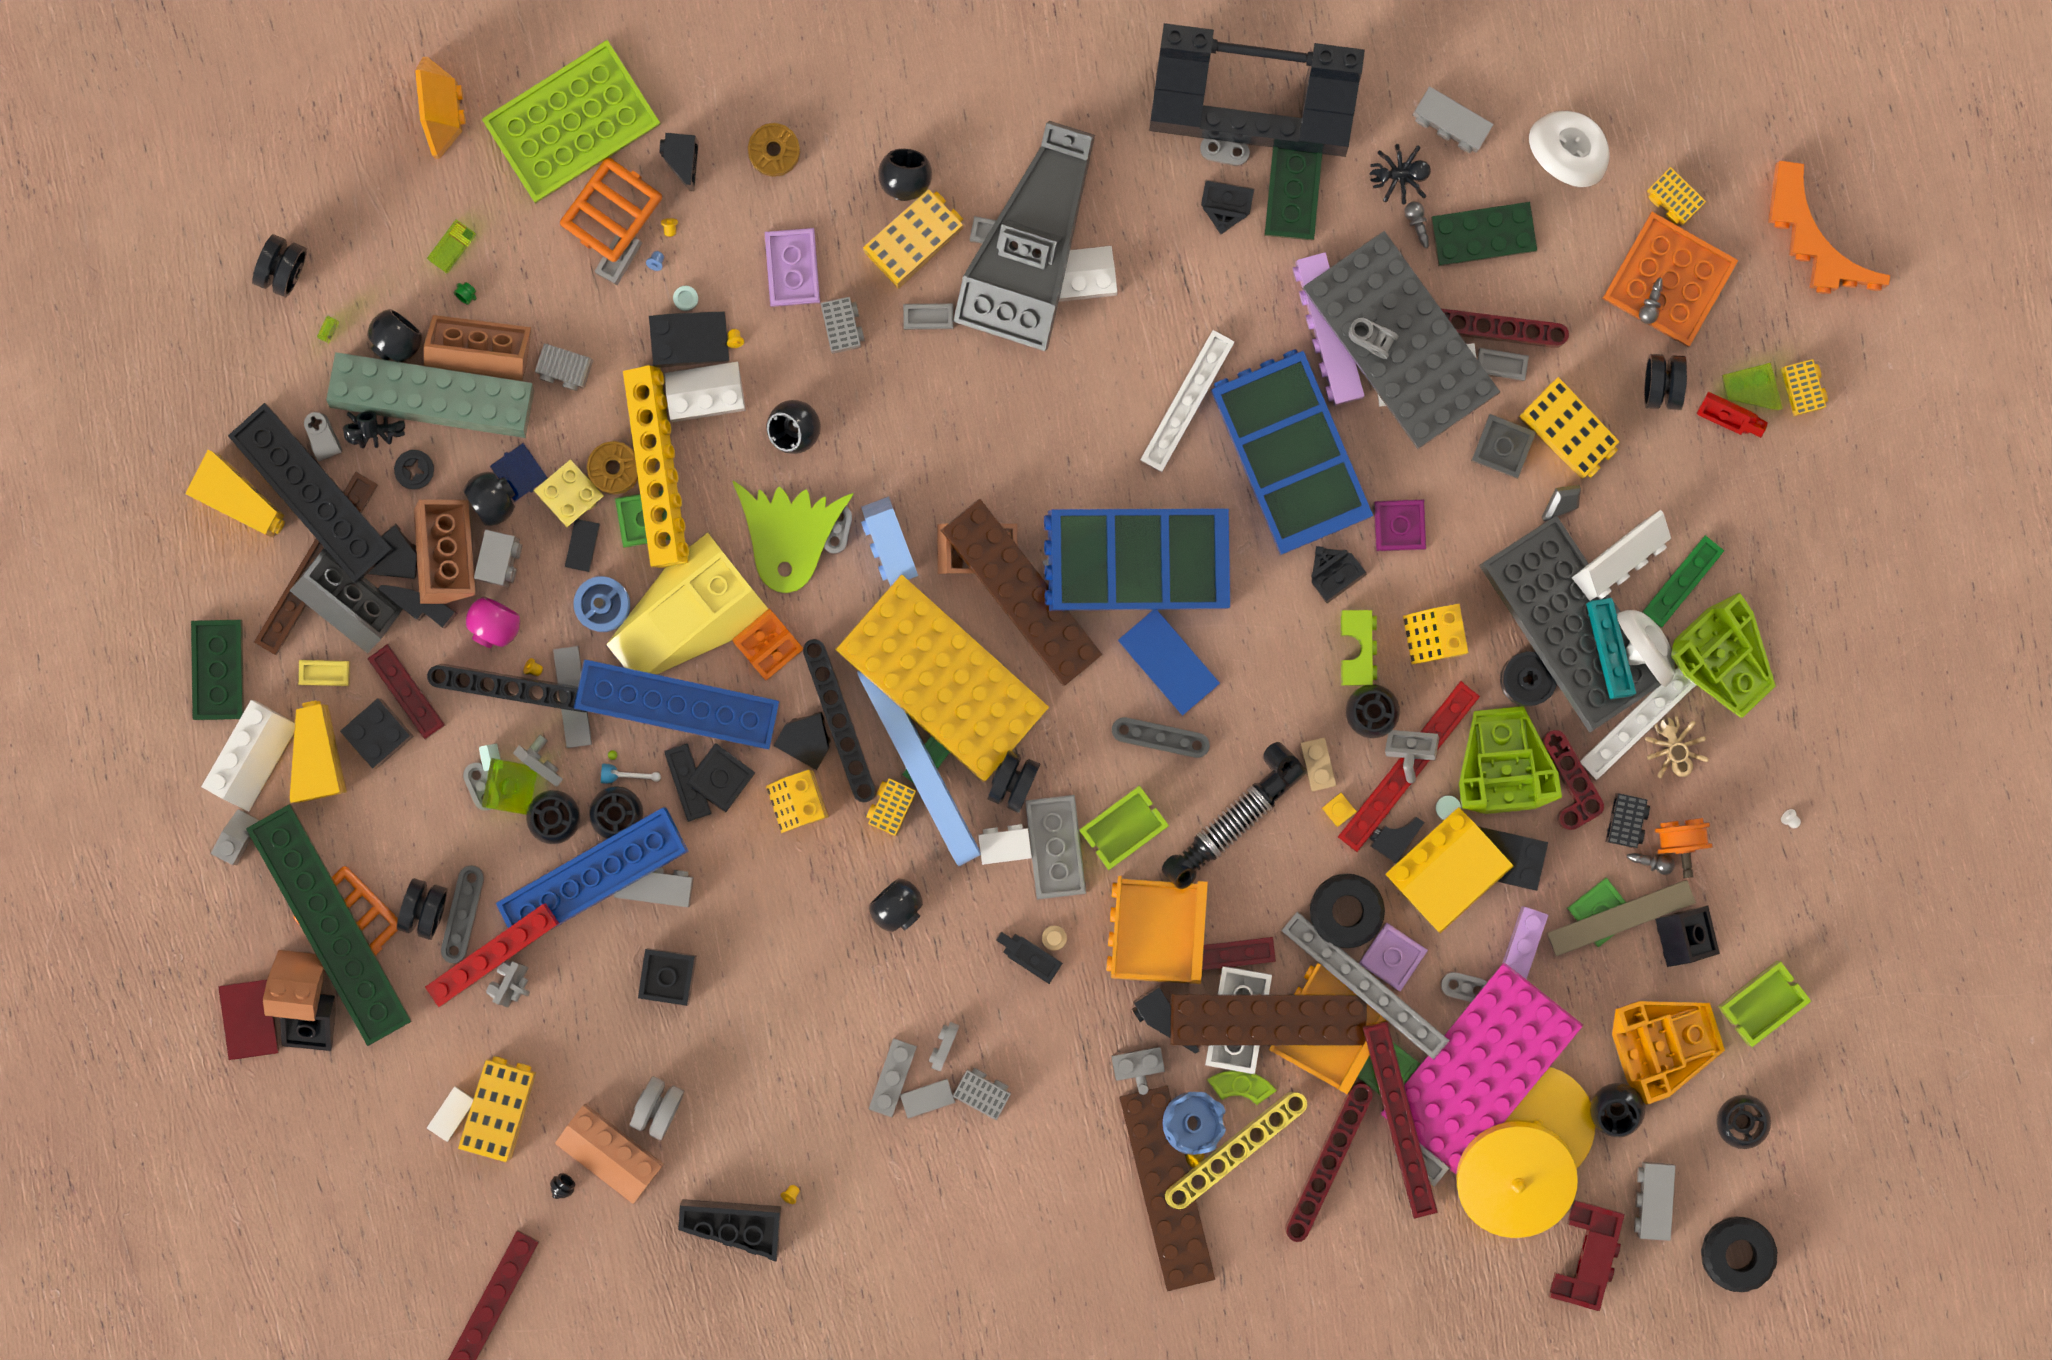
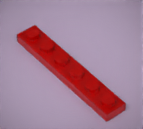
[425,903,559,1007]

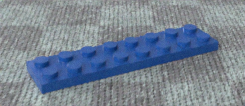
[574,659,779,750]
[496,807,689,930]

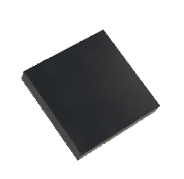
[686,743,755,813]

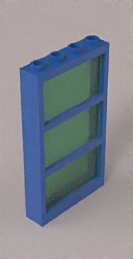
[1211,349,1373,555]
[1044,509,1230,611]

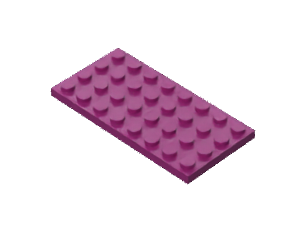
[1381,962,1583,1174]

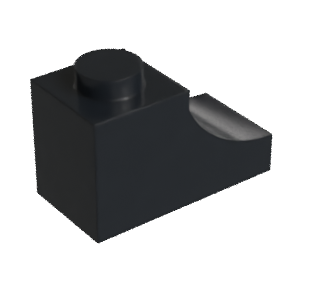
[1369,817,1425,863]

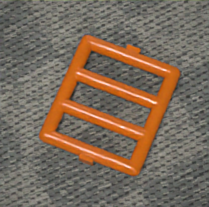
[560,158,663,262]
[294,866,398,955]

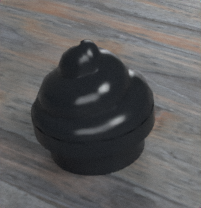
[550,1173,575,1199]

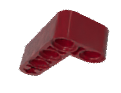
[1542,730,1604,830]

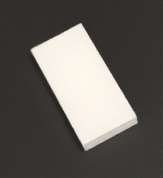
[427,1086,474,1142]

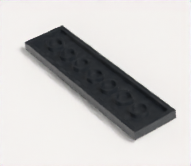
[228,403,393,583]

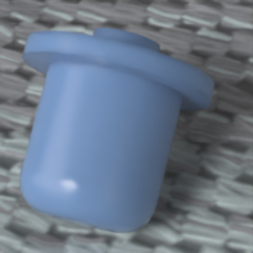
[646,251,664,271]

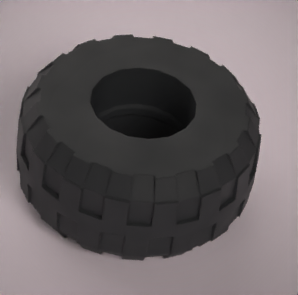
[1310,873,1385,948]
[1701,1216,1778,1292]

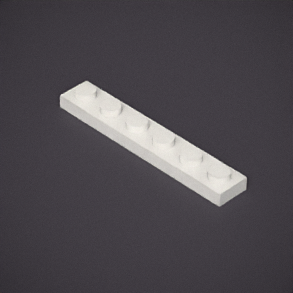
[1140,330,1234,472]
[1580,667,1696,780]

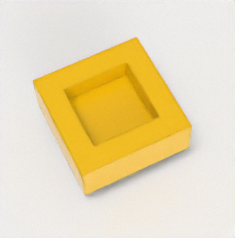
[1322,792,1357,827]

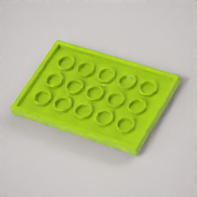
[482,40,661,204]

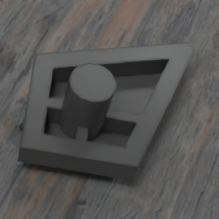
[1542,485,1581,522]

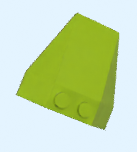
[1671,593,1776,718]
[1459,706,1562,814]

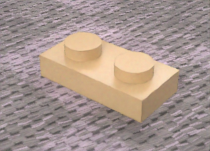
[1300,738,1336,792]

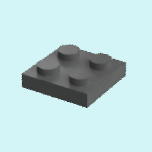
[1471,414,1536,479]

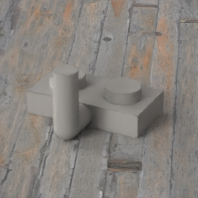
[1385,730,1439,783]
[513,735,563,787]
[1111,1047,1165,1095]

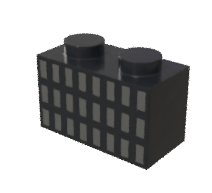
[1605,793,1650,848]

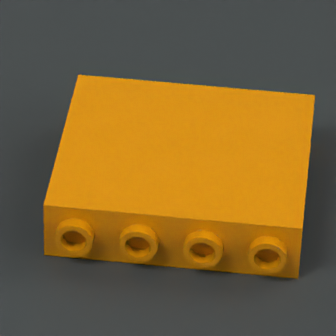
[1107,876,1208,984]
[1268,963,1388,1094]

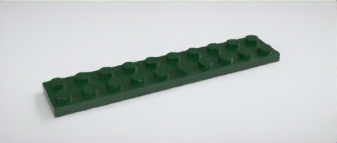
[246,804,412,1046]

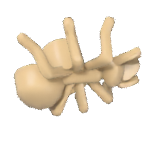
[1645,716,1709,778]

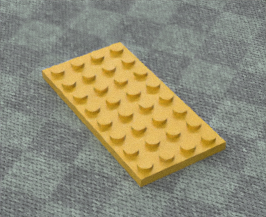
[835,574,1049,782]

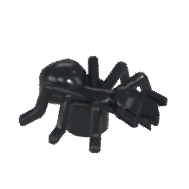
[1369,144,1431,205]
[343,411,405,449]

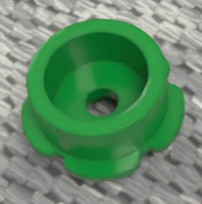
[453,282,477,305]

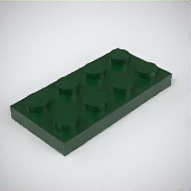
[1264,147,1322,241]
[1431,202,1537,266]
[191,620,244,720]

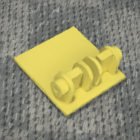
[534,459,604,527]

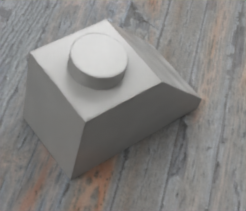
[211,809,260,865]

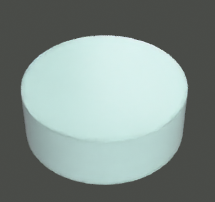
[673,286,698,311]
[1435,796,1461,820]

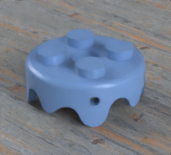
[1163,1092,1226,1155]

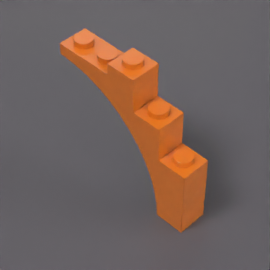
[1768,161,1890,294]

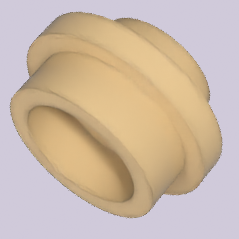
[1042,926,1067,951]

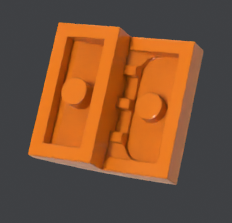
[732,608,803,680]

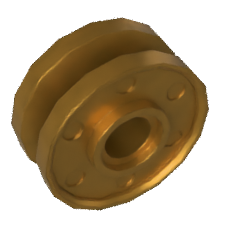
[748,123,800,177]
[587,441,638,495]

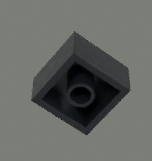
[340,698,414,769]
[638,948,697,1006]

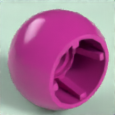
[466,597,520,649]

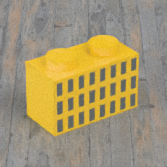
[1647,167,1706,226]
[1781,359,1828,417]
[866,778,917,836]

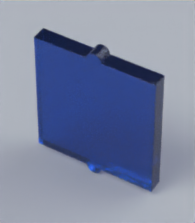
[490,443,548,502]

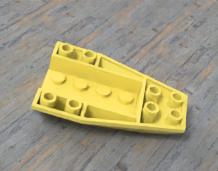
[606,533,768,675]

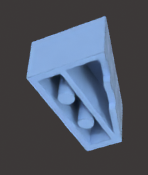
[861,497,918,586]

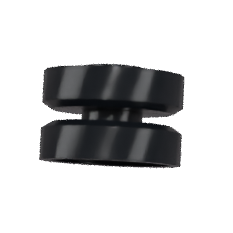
[252,234,307,298]
[1644,354,1687,410]
[1500,651,1557,706]
[987,750,1040,813]
[397,878,448,940]

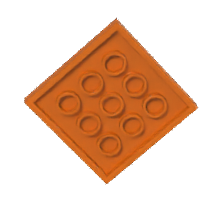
[1602,212,1738,347]

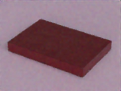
[218,979,279,1060]

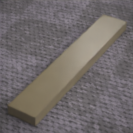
[1547,880,1696,956]

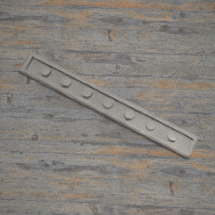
[1281,912,1450,1060]

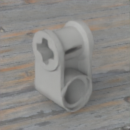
[1348,318,1399,359]
[304,412,342,462]

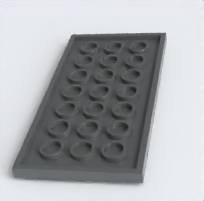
[1302,231,1500,449]
[1479,515,1661,733]

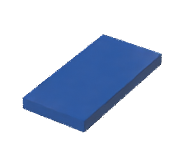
[1118,610,1220,716]

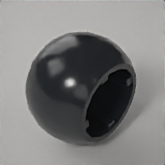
[878,148,932,201]
[367,309,422,362]
[766,400,821,454]
[463,472,516,526]
[1346,684,1400,739]
[589,786,644,839]
[526,790,580,844]
[869,878,923,932]
[1590,1083,1645,1137]
[1716,1095,1771,1149]

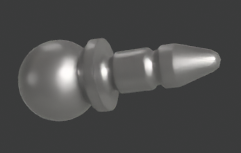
[1404,202,1429,248]
[1639,278,1663,324]
[1627,853,1675,875]

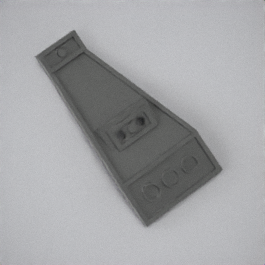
[953,121,1095,351]

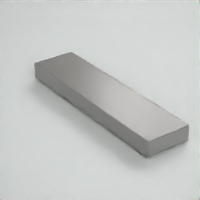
[553,646,592,748]

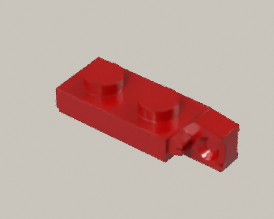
[1697,391,1768,438]

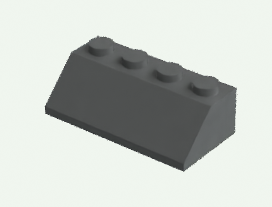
[290,548,403,654]

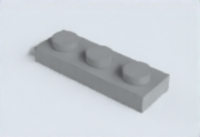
[869,1038,917,1117]

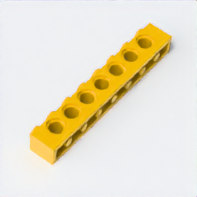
[623,365,689,568]

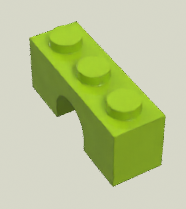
[1341,610,1377,686]

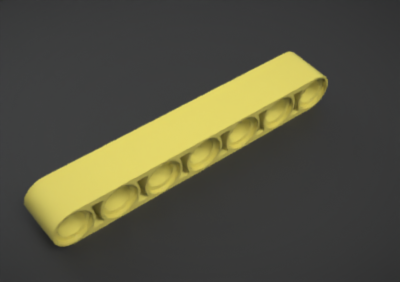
[1165,1092,1307,1209]

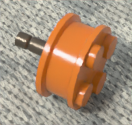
[1655,818,1713,878]

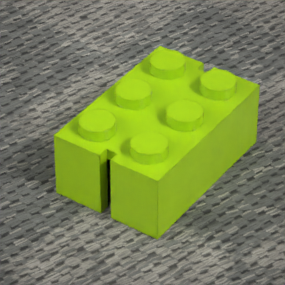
[1079,786,1169,870]
[1717,961,1811,1047]

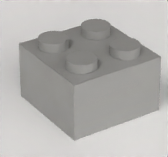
[474,530,522,587]

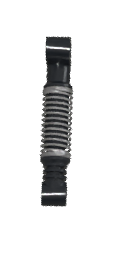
[1162,742,1307,889]

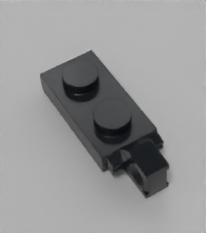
[996,932,1063,984]

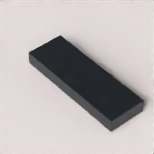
[664,743,712,822]

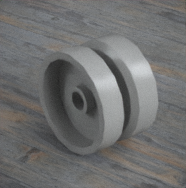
[630,1076,685,1140]

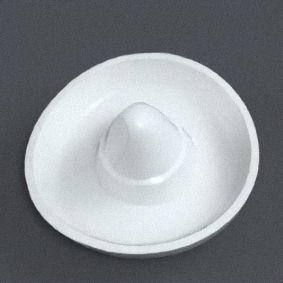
[1529,111,1610,187]
[1617,610,1675,687]

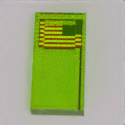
[427,219,477,274]

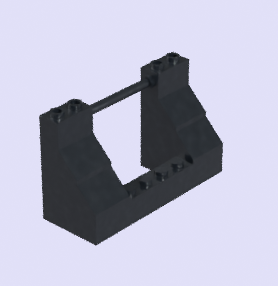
[1149,23,1365,157]

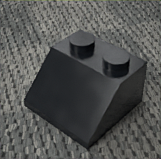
[659,133,699,191]
[1655,905,1720,967]
[280,994,336,1051]

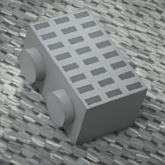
[821,297,865,354]
[953,1068,1011,1120]

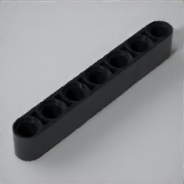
[803,639,876,803]
[427,664,588,712]

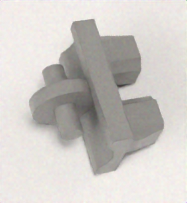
[486,961,530,1008]

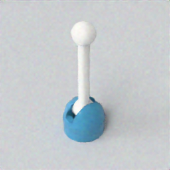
[601,763,661,784]

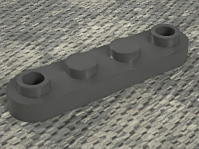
[1112,717,1210,758]
[441,865,484,963]

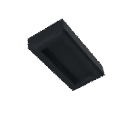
[565,519,600,573]

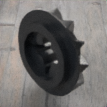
[394,450,434,489]

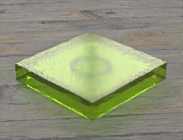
[482,758,537,815]

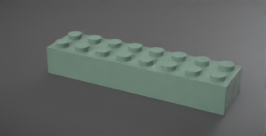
[326,352,534,438]

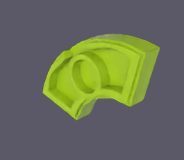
[1207,1070,1277,1105]

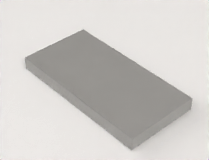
[1025,795,1086,900]

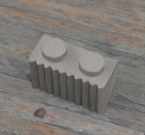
[535,343,593,391]

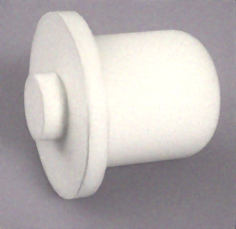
[1781,809,1801,828]

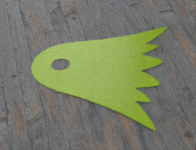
[732,481,854,593]

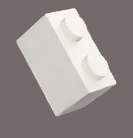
[978,824,1032,865]

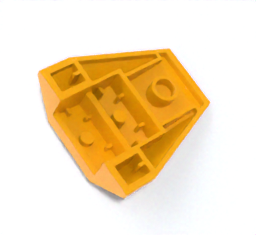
[415,57,466,159]
[1612,1001,1725,1105]

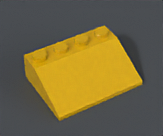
[1385,807,1514,933]

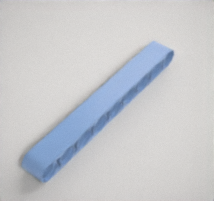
[857,671,981,866]

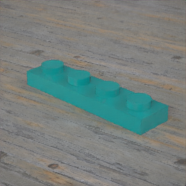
[1586,598,1636,699]

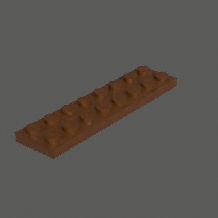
[940,499,1103,686]
[1170,994,1367,1045]
[1119,1085,1216,1292]

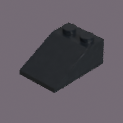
[649,311,730,368]
[1478,826,1548,891]
[1132,986,1199,1054]

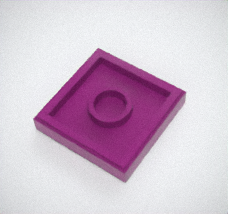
[1374,499,1426,551]

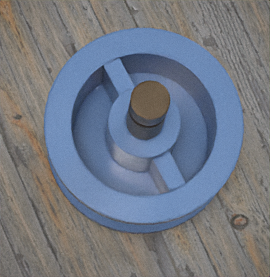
[574,576,630,632]

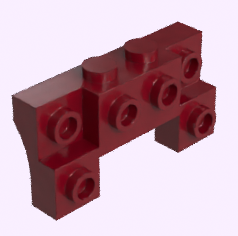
[1549,1200,1625,1311]

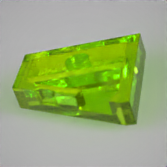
[1722,363,1783,411]

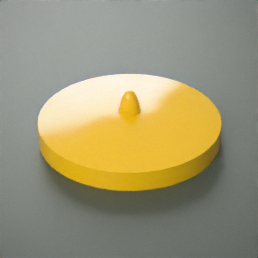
[1504,1067,1595,1169]
[1456,1121,1578,1238]

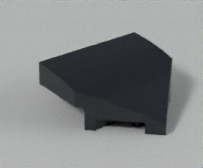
[1201,180,1254,234]
[368,523,417,579]
[1311,546,1367,603]
[774,712,831,770]

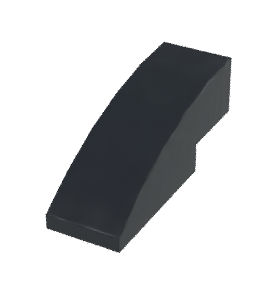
[378,585,458,629]

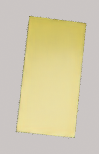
[298,660,350,686]

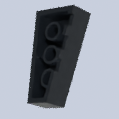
[678,1199,781,1262]

